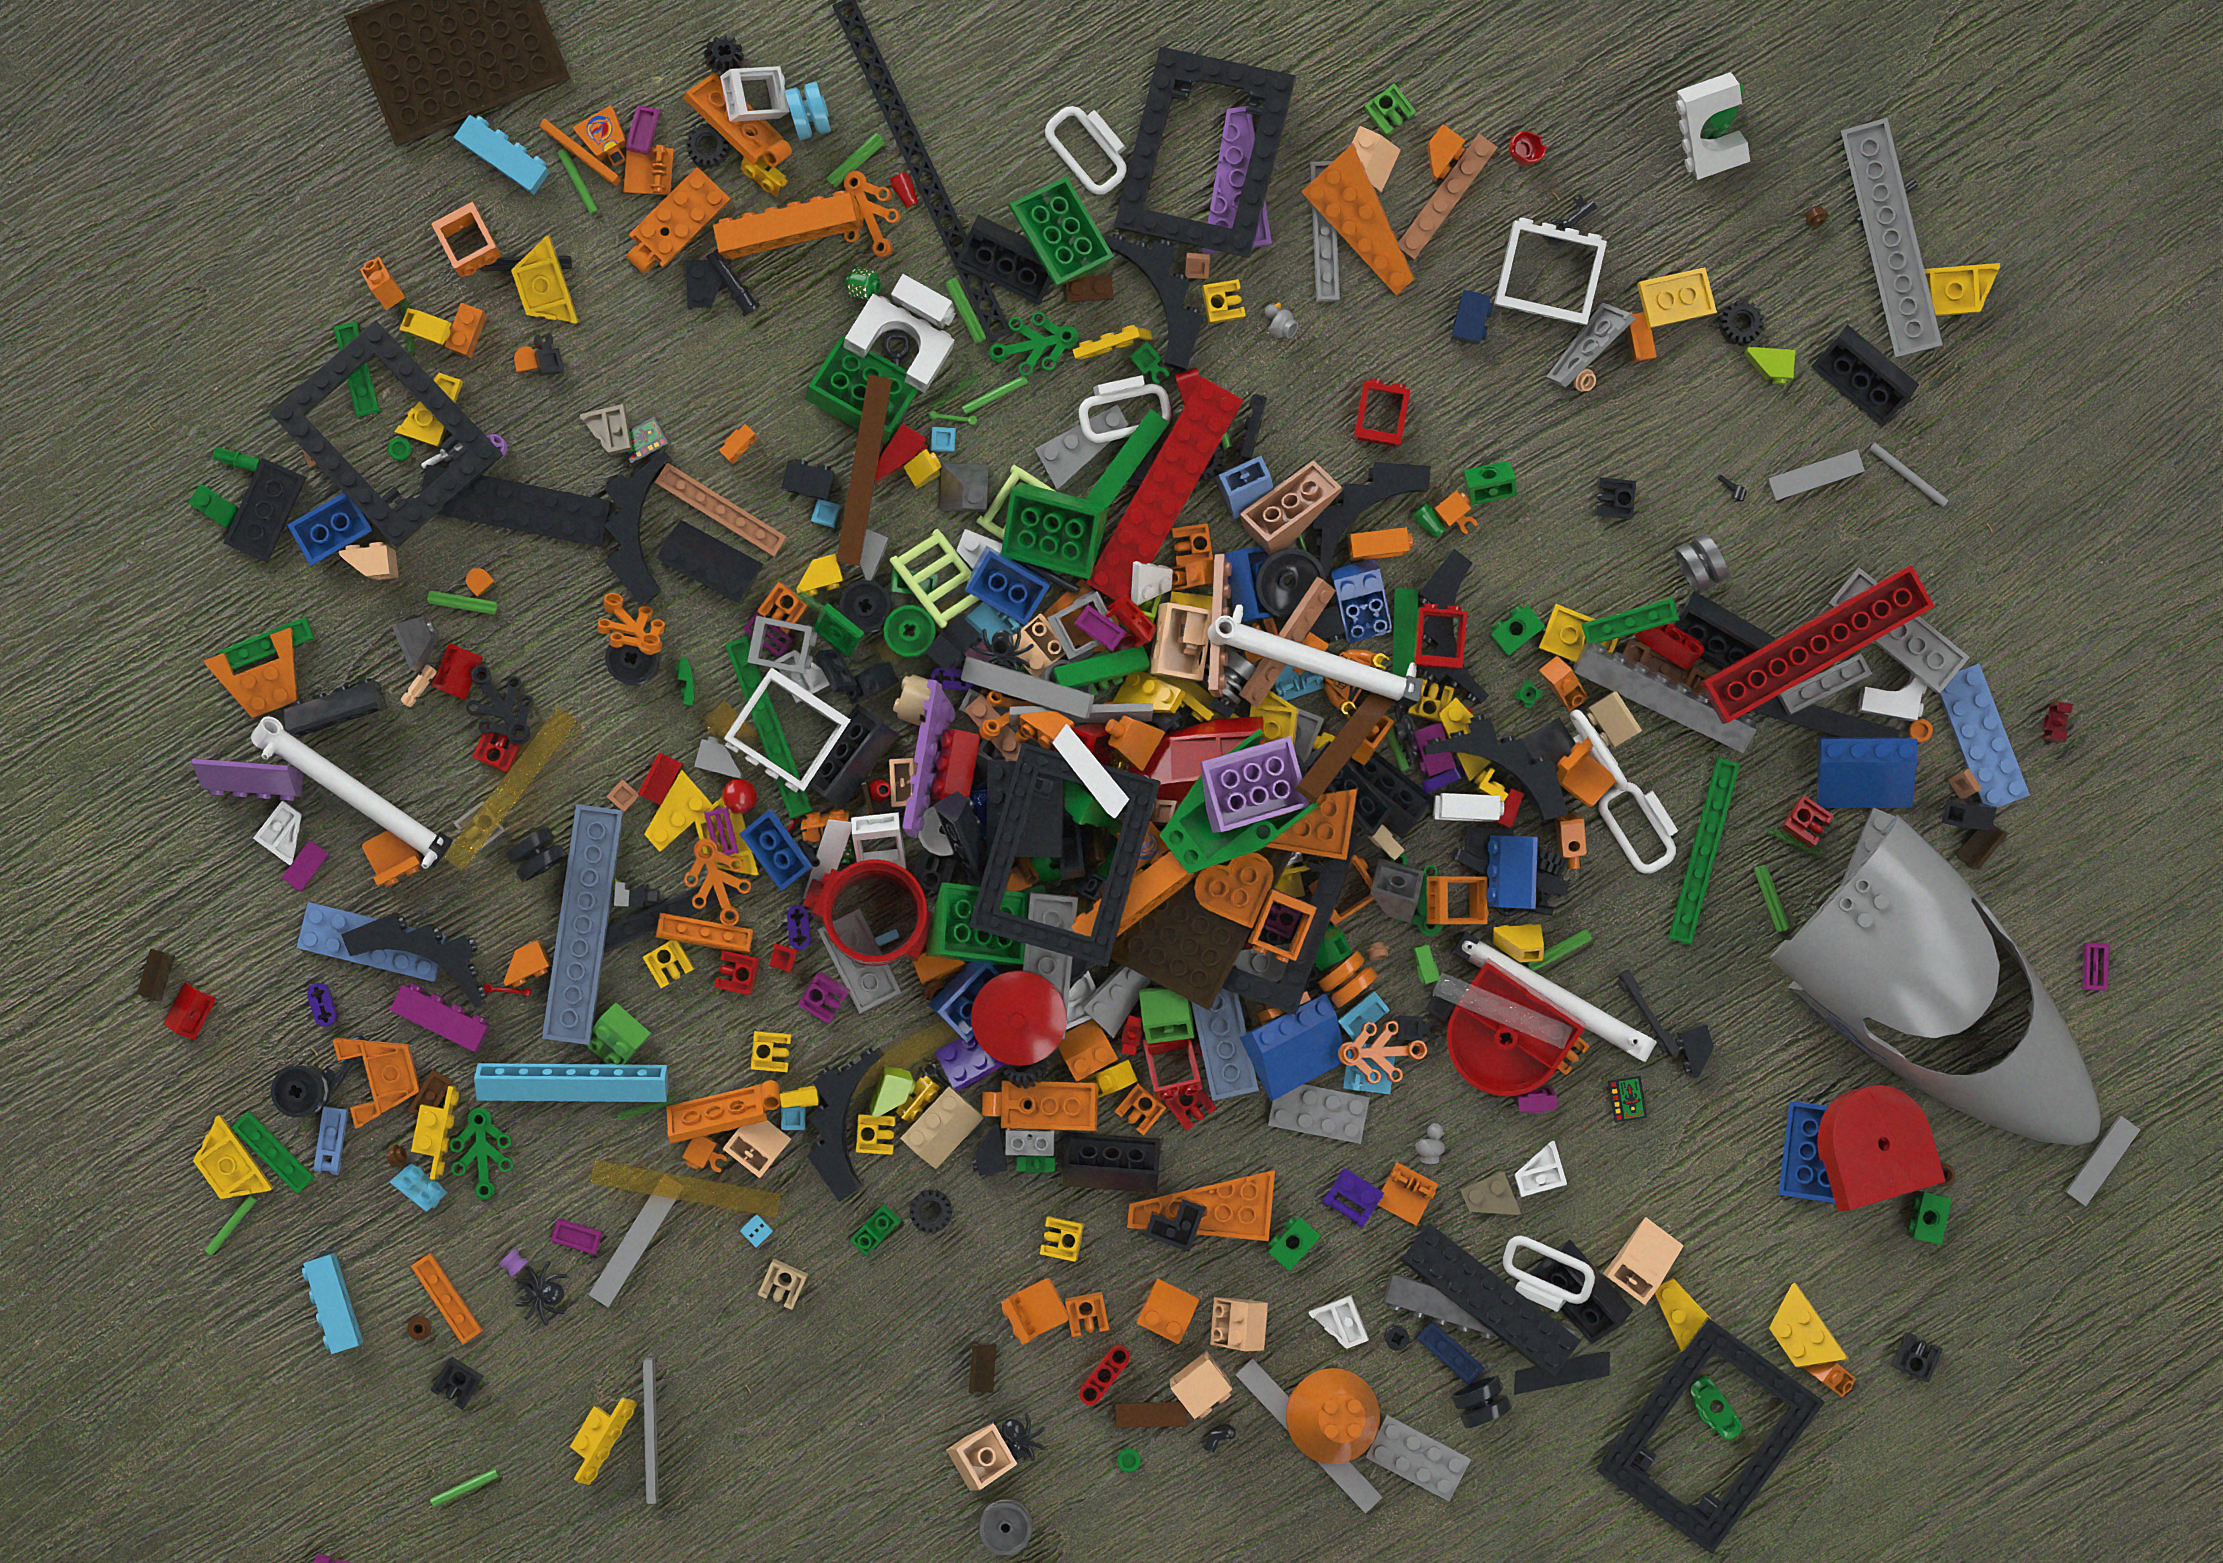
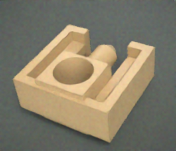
[1365,824,1405,860]
[758,1259,808,1310]

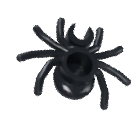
[972,627,1034,672]
[1393,705,1417,764]
[515,1261,567,1326]
[991,1414,1045,1462]

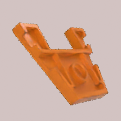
[204,627,298,718]
[333,1038,420,1129]

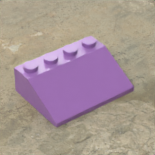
[1200,736,1310,833]
[192,759,303,801]

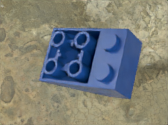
[1329,558,1393,643]

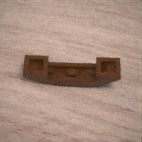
[1622,638,1711,694]

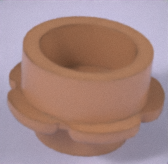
[1367,942,1389,961]

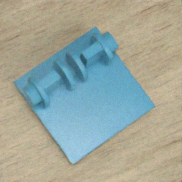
[967,601,1028,652]
[1274,664,1324,701]
[1343,1041,1395,1094]
[390,1163,448,1212]

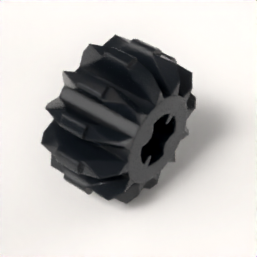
[704,35,744,75]

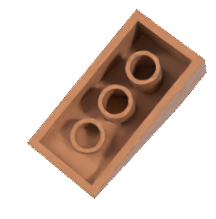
[1240,460,1343,555]

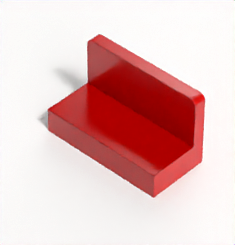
[431,643,483,700]
[638,752,683,805]
[164,982,217,1040]

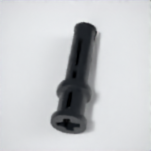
[706,248,761,317]

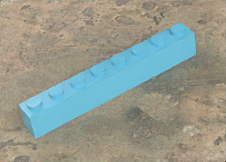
[474,1063,669,1102]

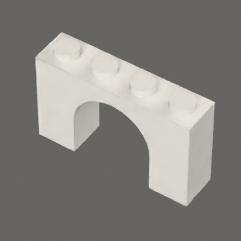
[1676,72,1750,180]
[844,294,954,393]
[1857,642,1927,722]
[1433,793,1504,822]

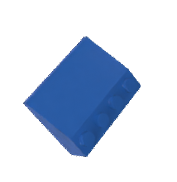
[1817,737,1917,808]
[1239,993,1343,1101]
[1778,1101,1835,1203]

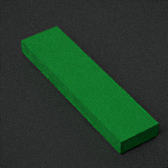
[333,321,381,418]
[1392,588,1418,678]
[1582,597,1680,643]
[218,617,315,671]
[1053,645,1151,689]
[231,1110,316,1195]

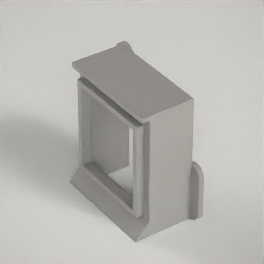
[1047,591,1114,663]

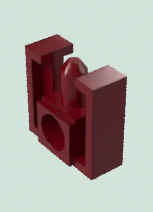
[2042,701,2073,743]

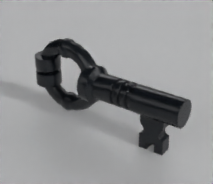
[1543,195,1597,246]
[883,330,911,374]
[1494,893,1554,917]
[325,1035,369,1091]

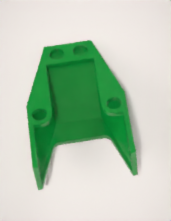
[1159,729,1320,874]

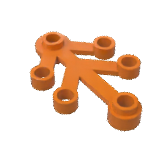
[844,171,901,257]
[597,593,665,655]
[979,690,1035,743]
[684,838,751,926]
[1338,1021,1427,1084]

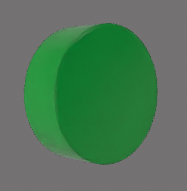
[388,437,413,462]
[1117,1448,1141,1473]

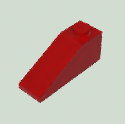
[874,423,928,485]

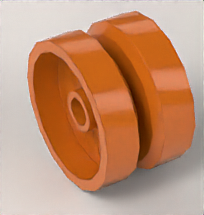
[1317,950,1378,1008]

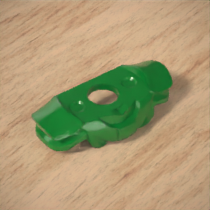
[1690,1375,1743,1439]

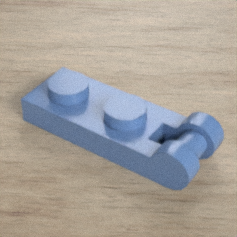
[314,1106,349,1175]

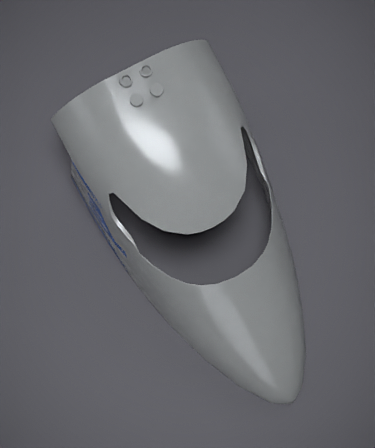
[1769,815,2101,1146]

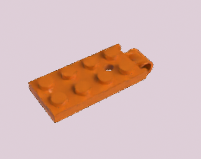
[683,73,792,167]
[626,167,731,274]
[666,1080,781,1143]
[982,1080,1098,1131]

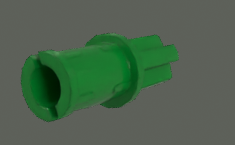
[213,447,261,473]

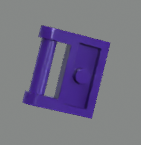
[1322,1168,1384,1229]

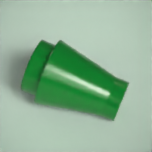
[1412,503,1445,538]

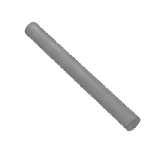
[1869,442,1949,507]

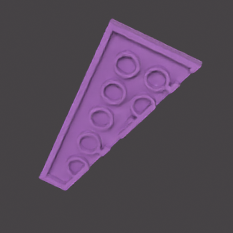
[1202,106,1272,254]
[902,679,955,838]

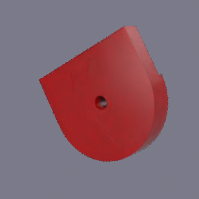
[1447,958,1586,1096]
[1818,1085,1946,1212]

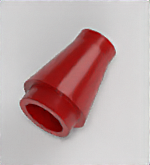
[889,171,918,208]
[868,779,891,803]

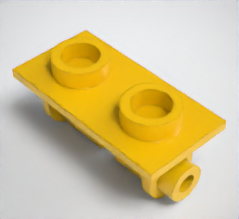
[740,157,788,197]
[895,1075,941,1123]

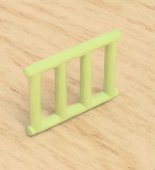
[976,465,1055,569]
[890,529,980,628]

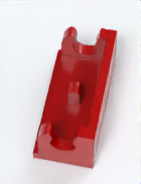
[1104,595,1157,648]

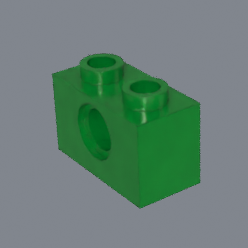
[1463,461,1517,506]
[1489,605,1545,657]
[1907,1190,1952,1245]
[1267,1215,1321,1272]

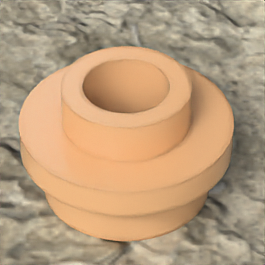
[1573,368,1596,392]

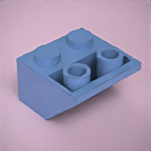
[1215,456,1274,519]

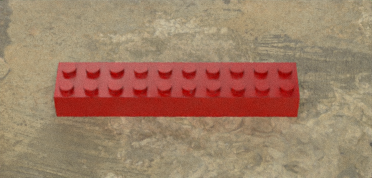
[1086,377,1244,600]
[1700,565,1935,724]

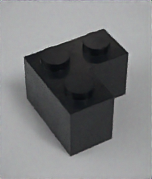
[925,613,983,671]
[1144,1197,1205,1252]

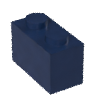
[1451,290,1493,345]

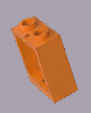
[431,201,502,278]
[1347,527,1413,562]
[1307,855,1374,925]
[1427,876,1489,924]
[1248,889,1317,963]

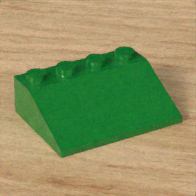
[1008,176,1114,286]
[805,334,919,446]
[1001,482,1109,579]
[926,882,1028,966]

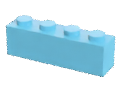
[453,115,550,195]
[302,1252,363,1354]

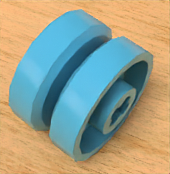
[785,81,831,141]

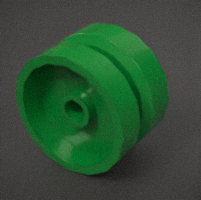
[884,605,937,659]

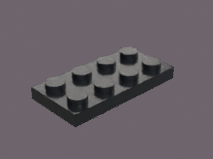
[223,458,307,563]

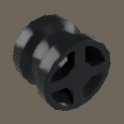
[1384,1325,1409,1351]

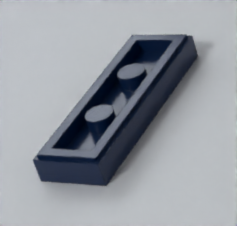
[1416,1320,1485,1386]

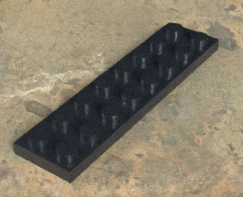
[420,464,612,547]
[1400,1223,1581,1379]

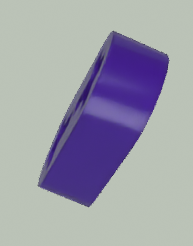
[931,666,975,690]
[1421,765,1466,794]
[787,905,811,950]
[307,983,338,1027]

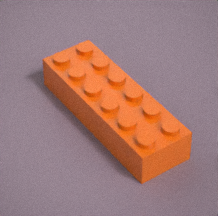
[713,191,863,259]
[1071,850,1207,937]

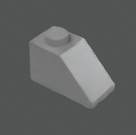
[860,529,890,581]
[694,736,743,779]

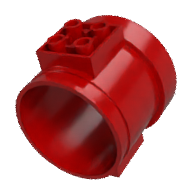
[810,859,933,966]

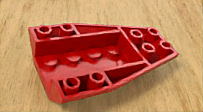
[1123,716,1264,803]

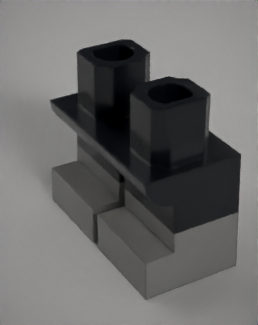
[614,882,660,908]

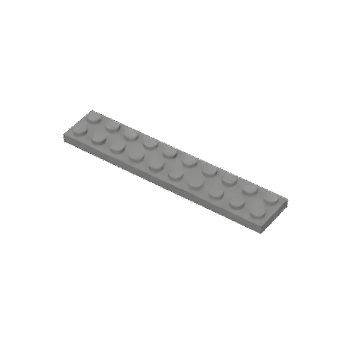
[1841,118,1943,358]

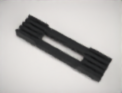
[1618,970,1680,1055]

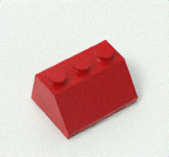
[932,728,981,800]

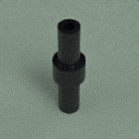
[798,839,820,867]

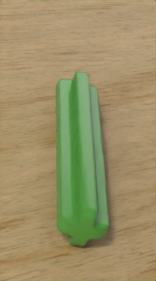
[827,133,884,188]
[946,278,986,344]
[427,591,497,615]
[1754,865,1790,932]
[1526,929,1592,971]

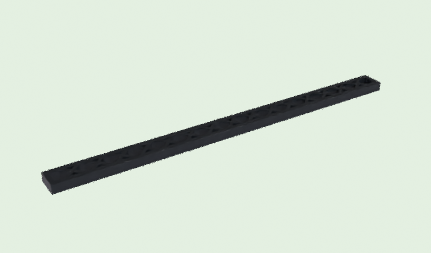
[832,0,1012,343]

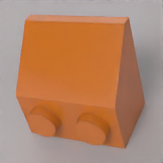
[1058,1018,1118,1082]
[1136,1278,1199,1344]

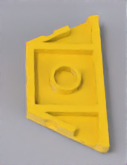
[511,235,579,323]
[1925,263,2000,316]
[1249,690,1299,747]
[695,797,759,875]
[193,1115,274,1199]
[1769,1283,1849,1368]

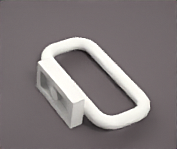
[1045,106,1126,195]
[1079,375,1172,443]
[1570,710,1628,791]
[1598,782,1678,874]
[1503,1236,1595,1312]

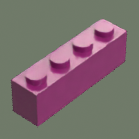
[390,982,491,1052]

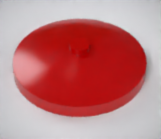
[971,970,1067,1066]

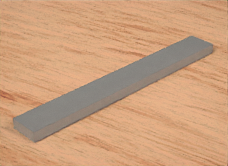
[1235,1358,1383,1514]

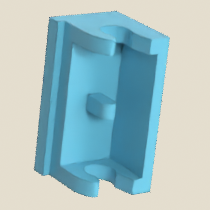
[1338,991,1390,1041]

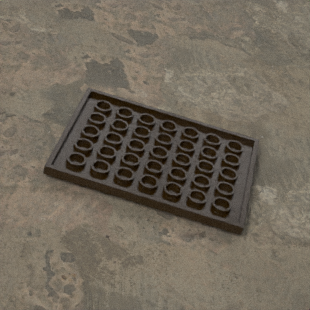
[344,0,571,147]
[1110,803,1294,1011]

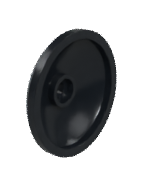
[1256,548,1326,619]

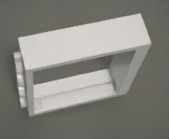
[1494,218,1607,326]
[723,667,850,792]

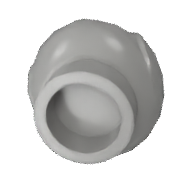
[1265,302,1298,339]
[1415,1123,1445,1164]

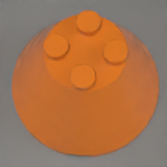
[1286,1368,1380,1464]

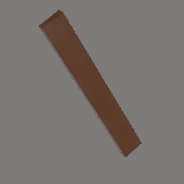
[836,375,893,566]
[1295,692,1395,803]

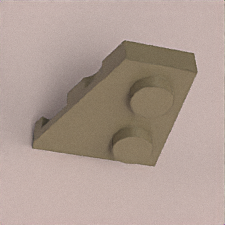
[580,404,633,456]
[1459,1171,1521,1215]

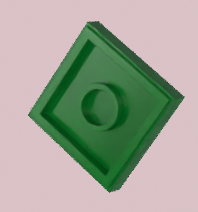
[813,603,864,658]

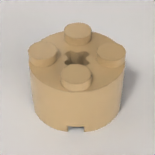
[893,675,942,726]

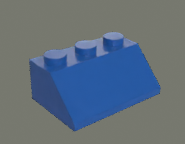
[288,493,373,566]
[965,546,1050,626]
[1224,547,1278,623]
[740,809,813,891]
[1486,835,1538,909]
[928,962,999,1042]

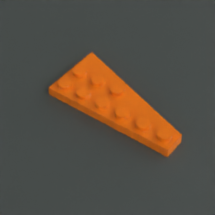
[1301,142,1415,296]
[1265,788,1358,860]
[1127,1170,1275,1241]

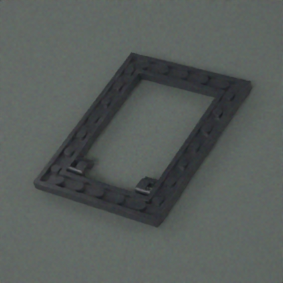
[1114,47,1296,258]
[269,320,503,549]
[969,742,1161,967]
[1222,833,1361,1015]
[1596,1317,1825,1554]

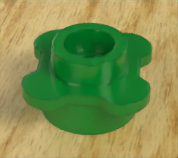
[1514,680,1543,709]

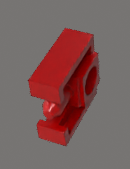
[472,724,521,774]
[1493,788,1524,828]
[1781,795,1834,849]
[714,950,760,995]
[1121,1015,1143,1055]
[1165,1089,1217,1131]

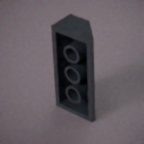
[955,214,1052,305]
[1811,324,1919,427]
[656,520,764,605]
[1672,591,1775,670]
[284,678,387,737]
[801,704,899,810]
[1304,740,1393,837]
[1349,751,1434,839]
[934,791,989,887]
[1062,1132,1160,1193]
[1529,1239,1633,1344]

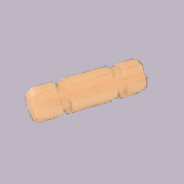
[401,664,437,707]

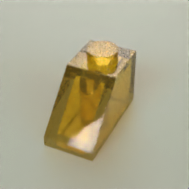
[704,700,759,738]

